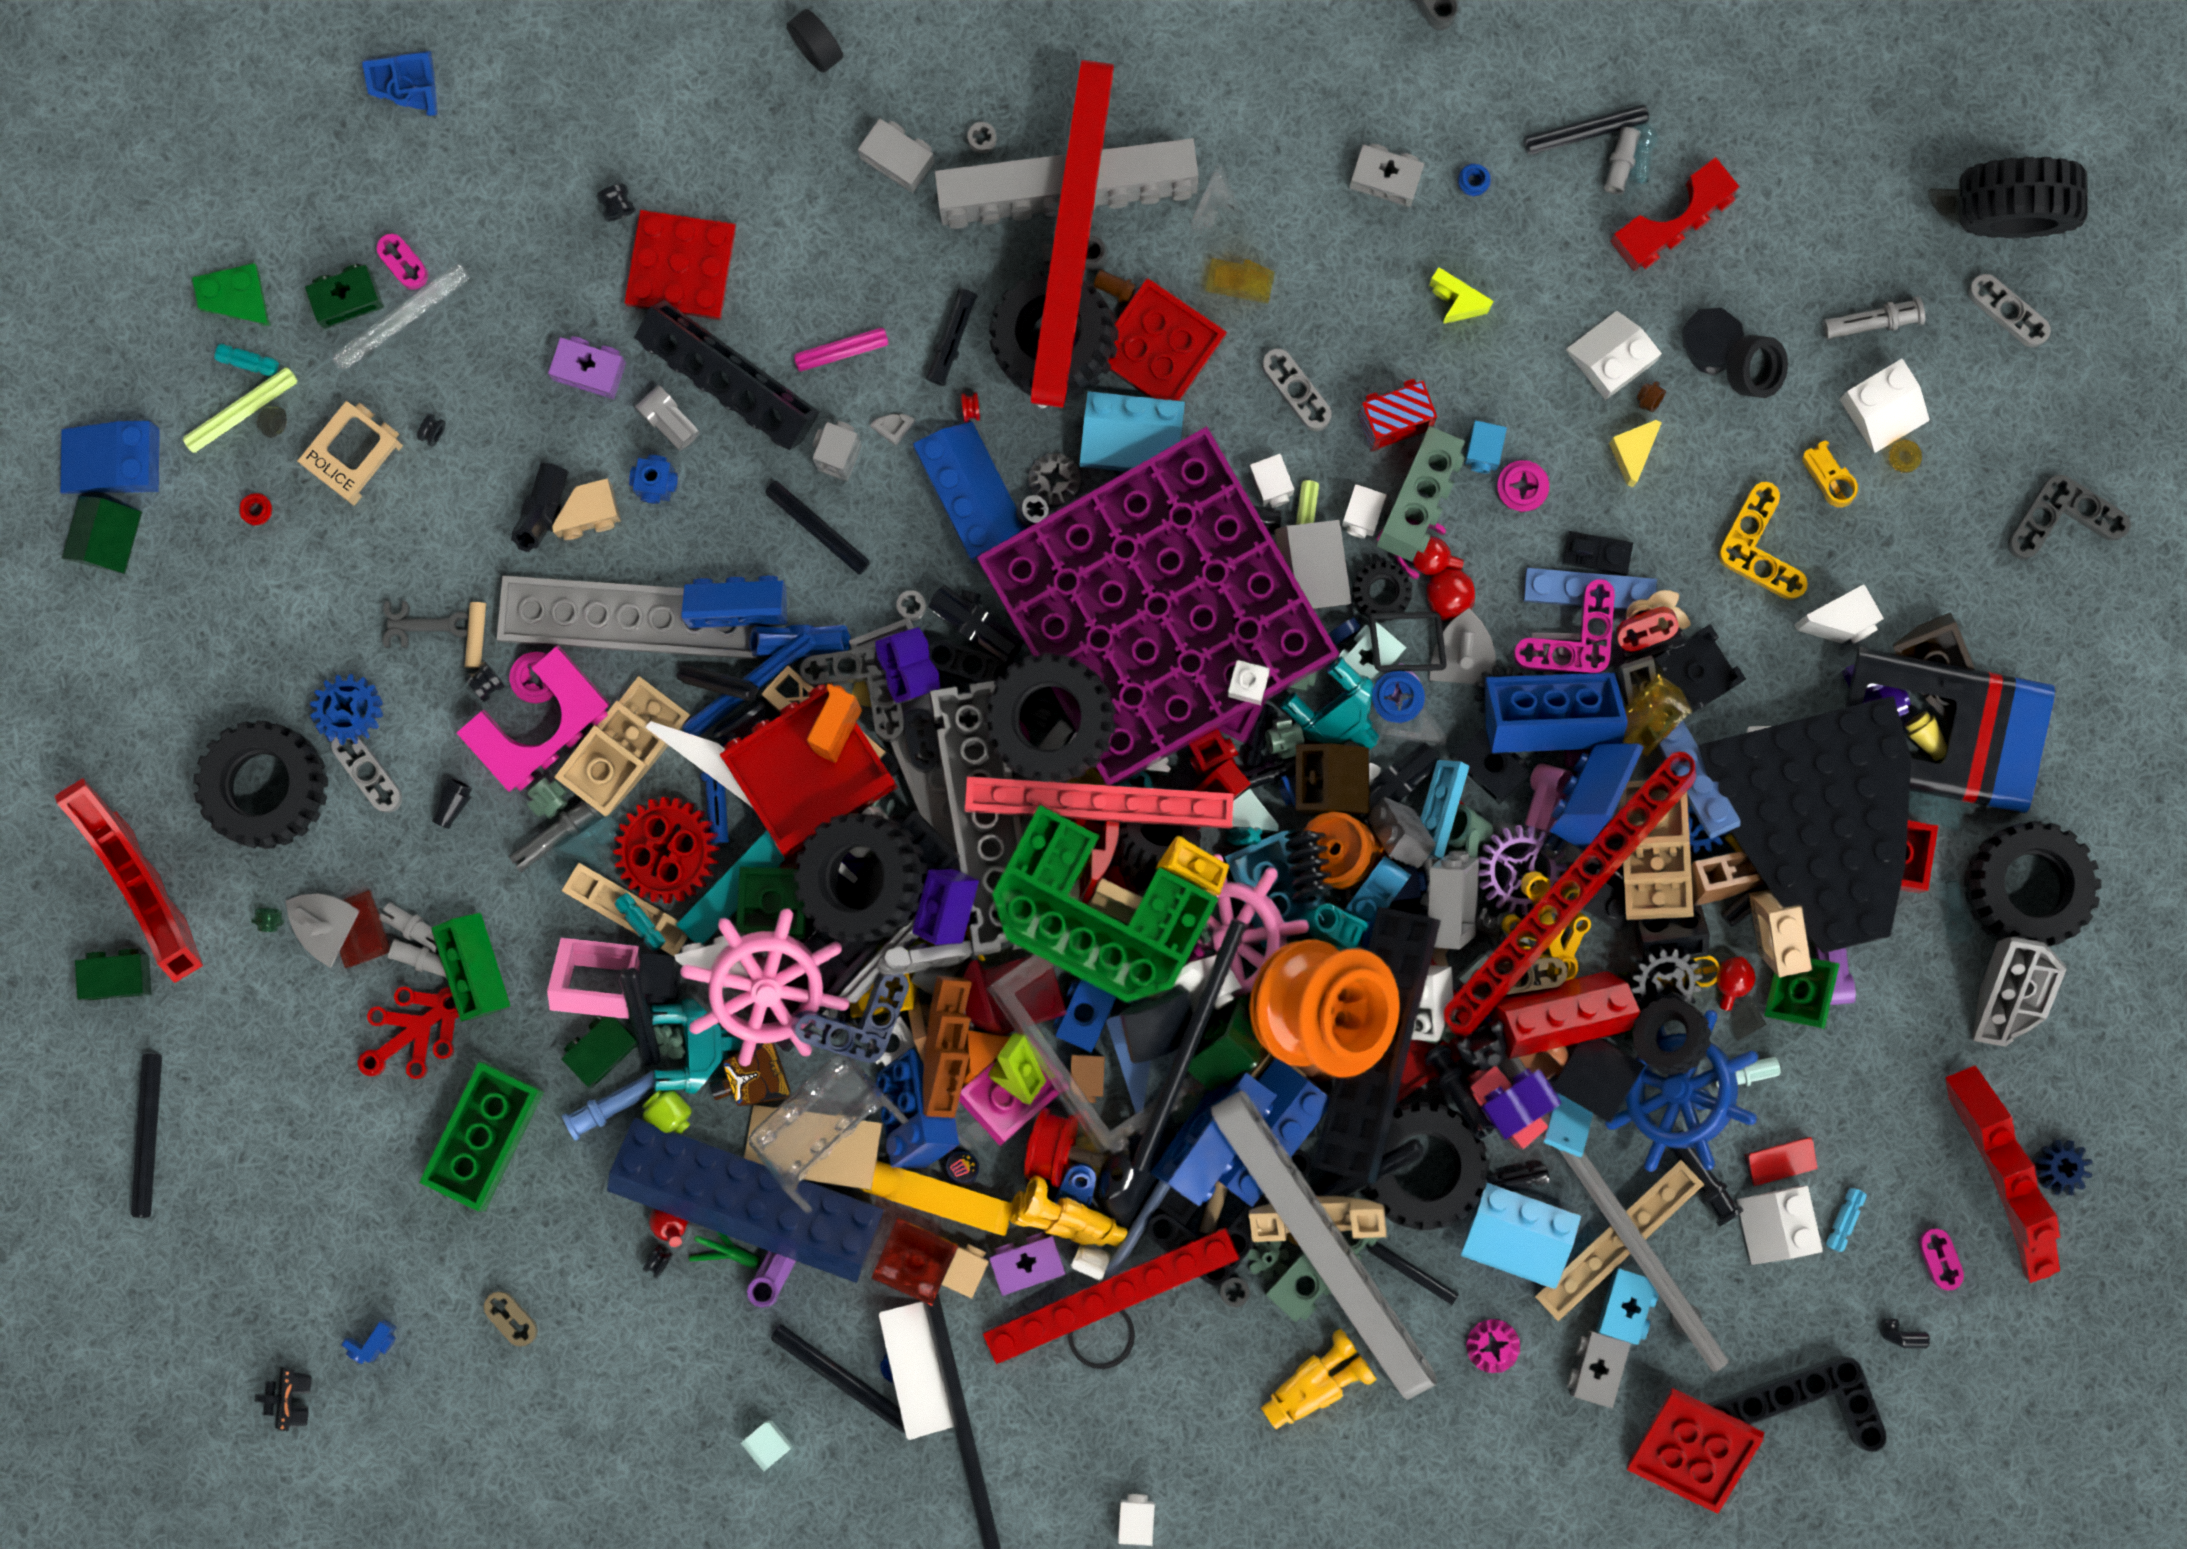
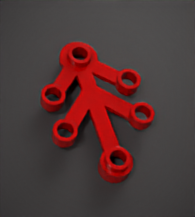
[358,986,459,1079]

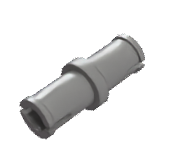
[1604,127,1641,195]
[379,902,438,953]
[388,938,447,978]

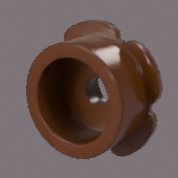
[1637,381,1666,412]

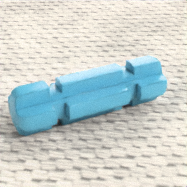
[1826,1188,1867,1252]

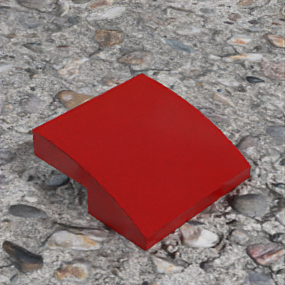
[1079,821,1119,905]

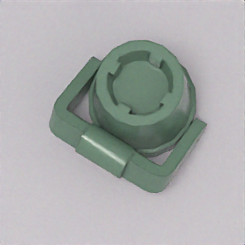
[1445,804,1494,858]

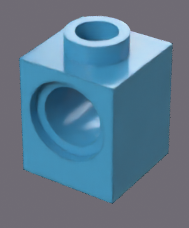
[1464,420,1507,474]

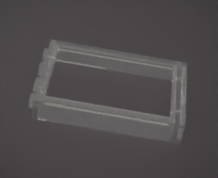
[987,955,1206,1154]

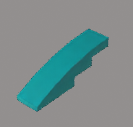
[676,830,786,945]

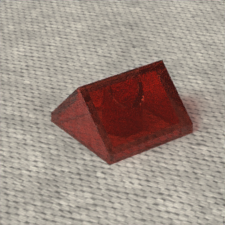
[871,1217,959,1306]

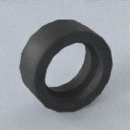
[786,9,843,72]
[1726,335,1788,398]

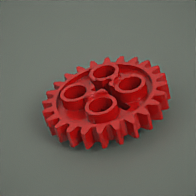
[613,797,720,904]

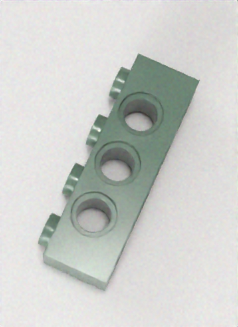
[1377,426,1466,562]
[1265,1195,1380,1322]

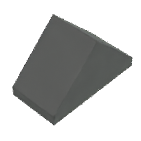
[1614,655,1662,719]

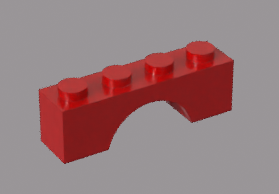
[1610,157,1740,271]

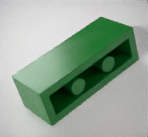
[431,913,511,1022]

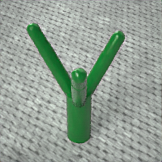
[688,1232,760,1270]

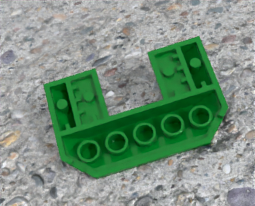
[992,805,1219,1003]

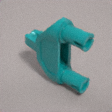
[1280,657,1379,750]
[651,998,743,1094]

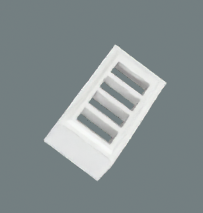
[1071,1244,1111,1280]

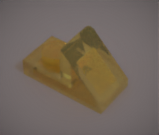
[1206,258,1275,304]

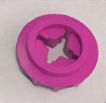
[1497,460,1549,513]
[509,652,554,704]
[1467,1319,1520,1373]

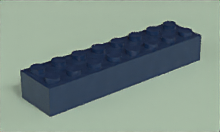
[607,1118,884,1283]

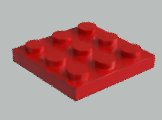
[624,210,737,320]
[1108,278,1227,401]
[1627,1388,1764,1514]

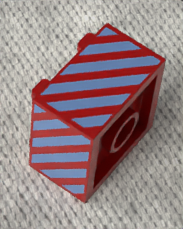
[1358,379,1437,452]

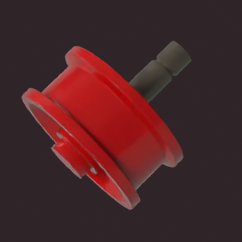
[1024,1107,1104,1187]

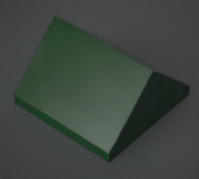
[62,496,142,574]

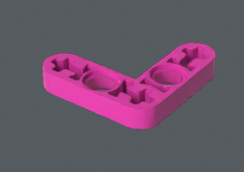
[1513,579,1615,674]

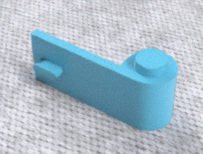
[1543,1093,1593,1158]

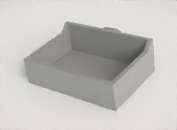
[1274,520,1352,609]

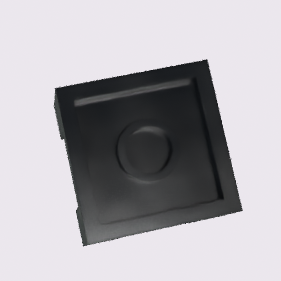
[1654,624,1746,718]

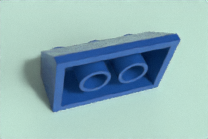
[682,576,787,629]
[1550,744,1644,851]

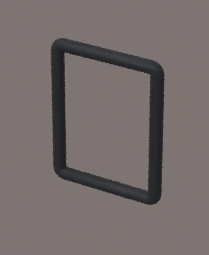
[1369,612,1447,672]

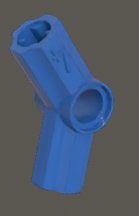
[749,625,851,661]

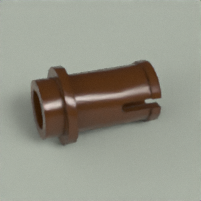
[1093,269,1136,303]

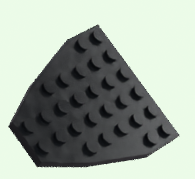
[1698,696,1912,954]

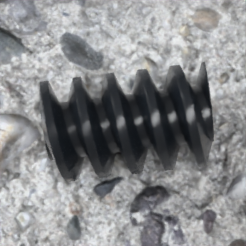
[1284,831,1333,903]

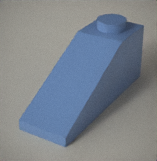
[1106,1015,1151,1115]

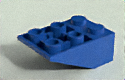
[876,1049,959,1169]

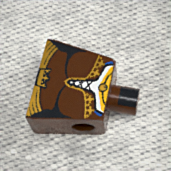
[709,1043,793,1107]

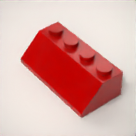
[1490,971,1640,1059]

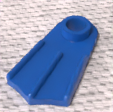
[1053,1163,1096,1209]

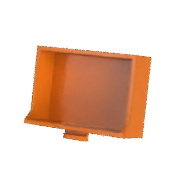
[807,683,862,763]

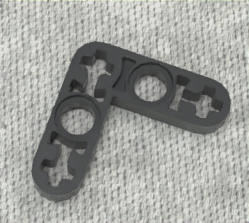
[2008,475,2131,559]
[800,647,904,742]

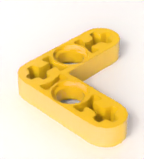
[1718,482,1808,600]

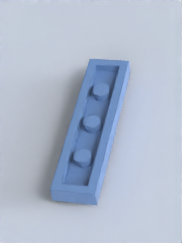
[1523,568,1657,612]
[1650,715,1740,839]

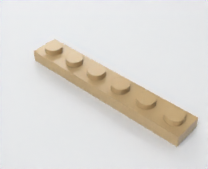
[1535,1160,1704,1321]

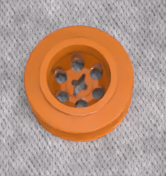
[1250,940,1400,1077]

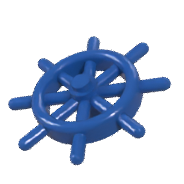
[1605,1010,1758,1172]

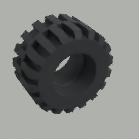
[1113,822,1201,889]

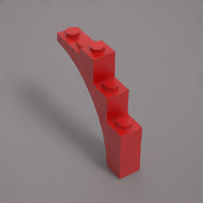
[54,778,203,983]
[1945,1065,2060,1284]

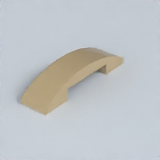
[561,862,688,957]
[1249,1196,1387,1242]

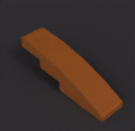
[923,976,972,1118]

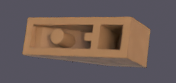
[1691,851,1764,906]

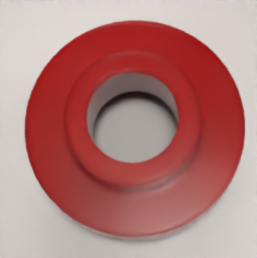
[239,493,273,526]

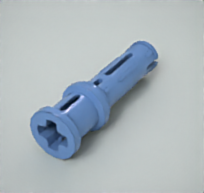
[562,1071,658,1141]

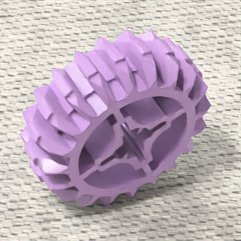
[1478,825,1567,915]

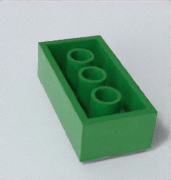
[419,1062,545,1212]

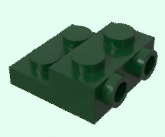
[736,867,806,940]

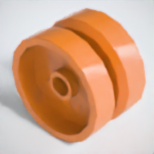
[1303,811,1381,890]

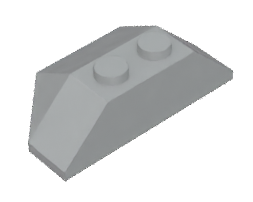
[1973,937,2067,1047]

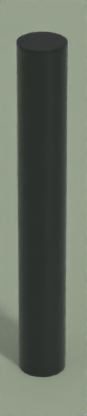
[1367,1242,1459,1305]

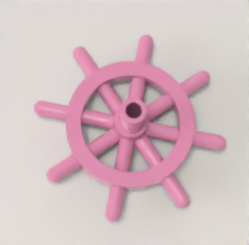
[1197,854,1309,1000]
[680,909,849,1066]

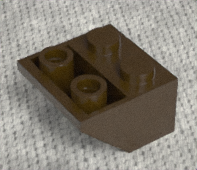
[1296,743,1369,816]

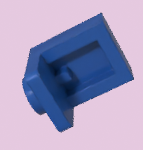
[341,1320,397,1364]

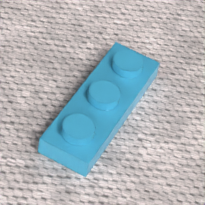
[1420,760,1469,860]

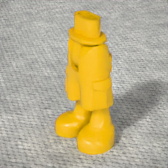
[1009,1176,1127,1247]
[1261,1328,1377,1429]

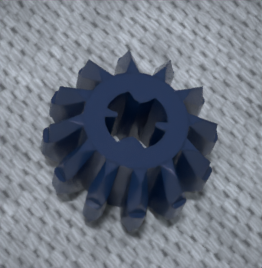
[2034,1140,2093,1196]

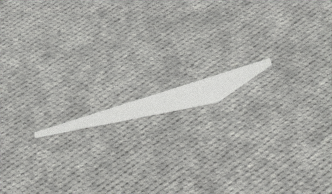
[645,721,858,883]

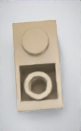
[552,478,621,540]

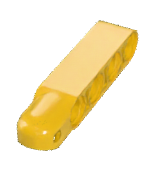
[859,1160,1011,1236]

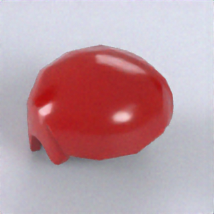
[1426,569,1475,621]

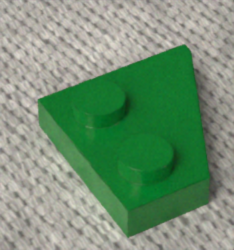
[192,263,270,326]

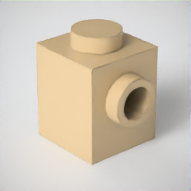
[941,1244,990,1299]

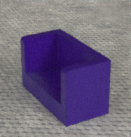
[912,869,979,945]

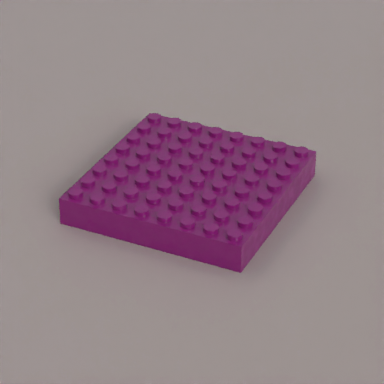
[977,426,1339,786]

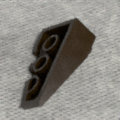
[1892,612,1975,727]

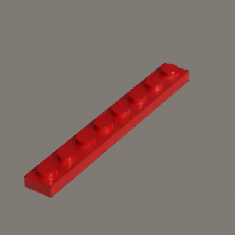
[983,1227,1240,1365]

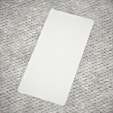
[879,1301,954,1440]

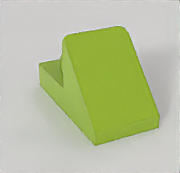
[988,1033,1046,1105]

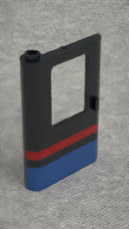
[1845,647,2055,813]

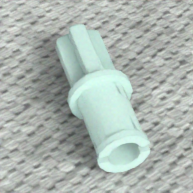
[1715,1057,1780,1091]

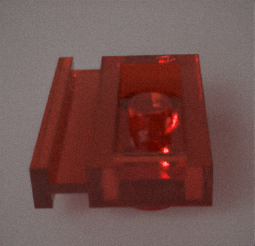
[339,890,390,969]

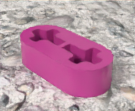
[377,234,428,290]
[1919,1228,1964,1290]

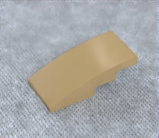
[554,676,691,817]
[1620,780,1694,920]
[744,1105,883,1190]

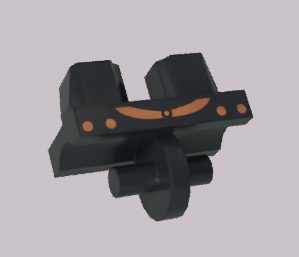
[254,1367,312,1431]

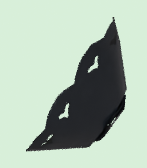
[1099,1128,1176,1232]

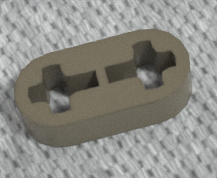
[484,1291,538,1347]

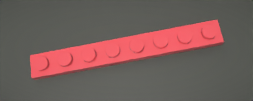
[965,777,1234,829]

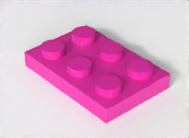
[959,1036,1070,1146]

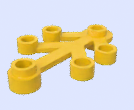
[1502,871,1591,981]

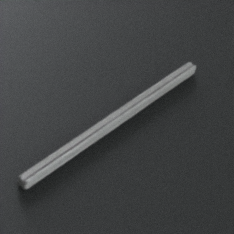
[1500,1052,1728,1372]

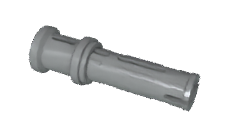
[1823,296,1925,340]

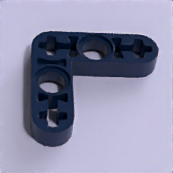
[791,973,909,1063]

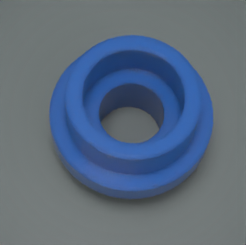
[1458,164,1491,196]

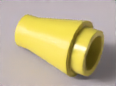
[1905,711,1947,761]

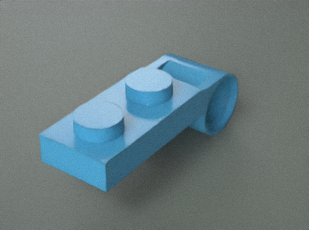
[1344,856,1411,948]

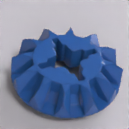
[1372,671,1425,724]

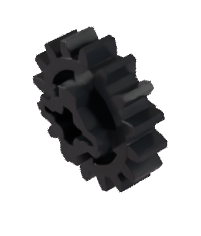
[1628,945,1703,1009]

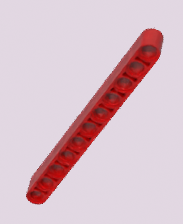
[1031,60,1114,408]
[1444,752,1696,1036]

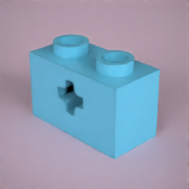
[1595,1268,1659,1345]

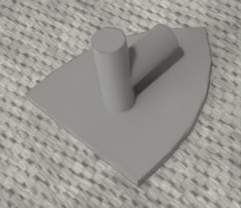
[1429,608,1496,684]
[285,893,360,968]

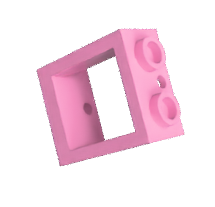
[547,938,641,1019]

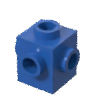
[629,455,678,504]

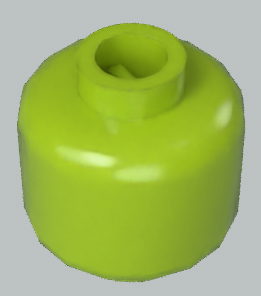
[642,1090,692,1135]

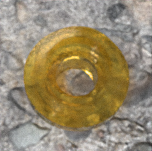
[1889,440,1922,473]

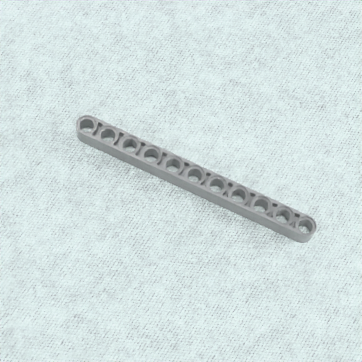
[1211,1091,1437,1400]

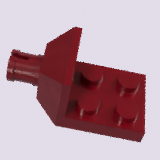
[962,954,1067,1036]

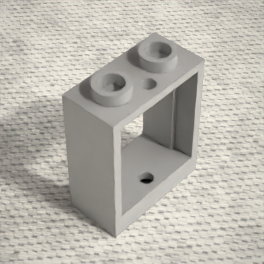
[1428,851,1479,950]

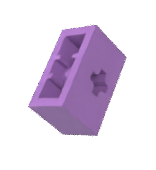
[548,336,626,399]
[989,1232,1066,1296]

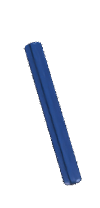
[682,631,816,737]

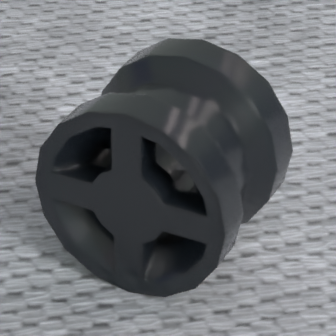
[596,184,635,222]
[464,661,505,703]

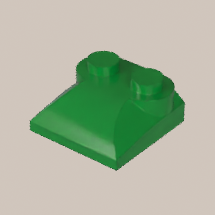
[1764,958,1840,1029]

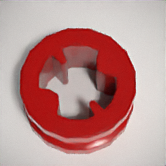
[961,392,980,423]

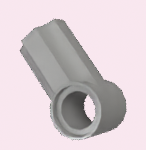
[635,385,700,451]

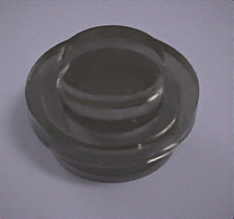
[257,406,287,438]

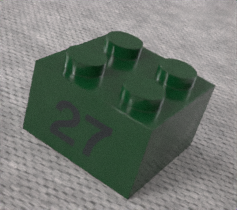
[1188,994,1262,1091]

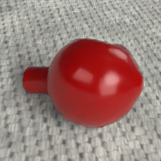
[1412,536,1464,575]
[1716,956,1756,1011]
[649,1208,689,1247]

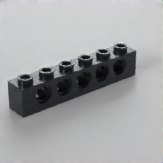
[634,300,820,450]

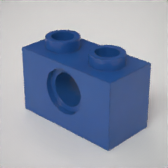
[1052,979,1117,1053]

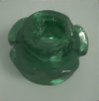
[251,908,284,932]

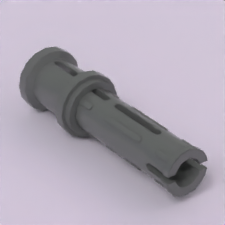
[509,799,603,873]

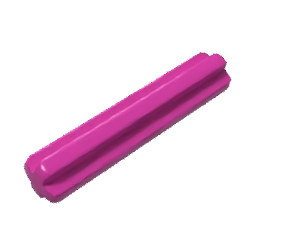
[794,328,888,371]

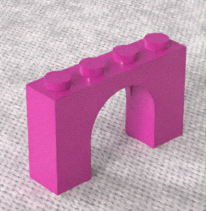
[457,645,610,792]

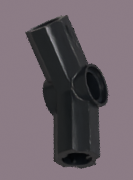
[511,463,569,552]

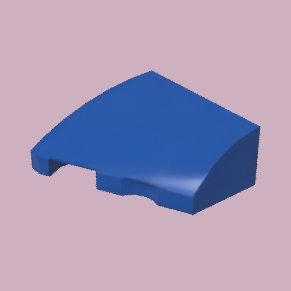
[362,51,437,116]

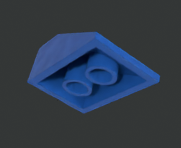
[61,421,160,494]

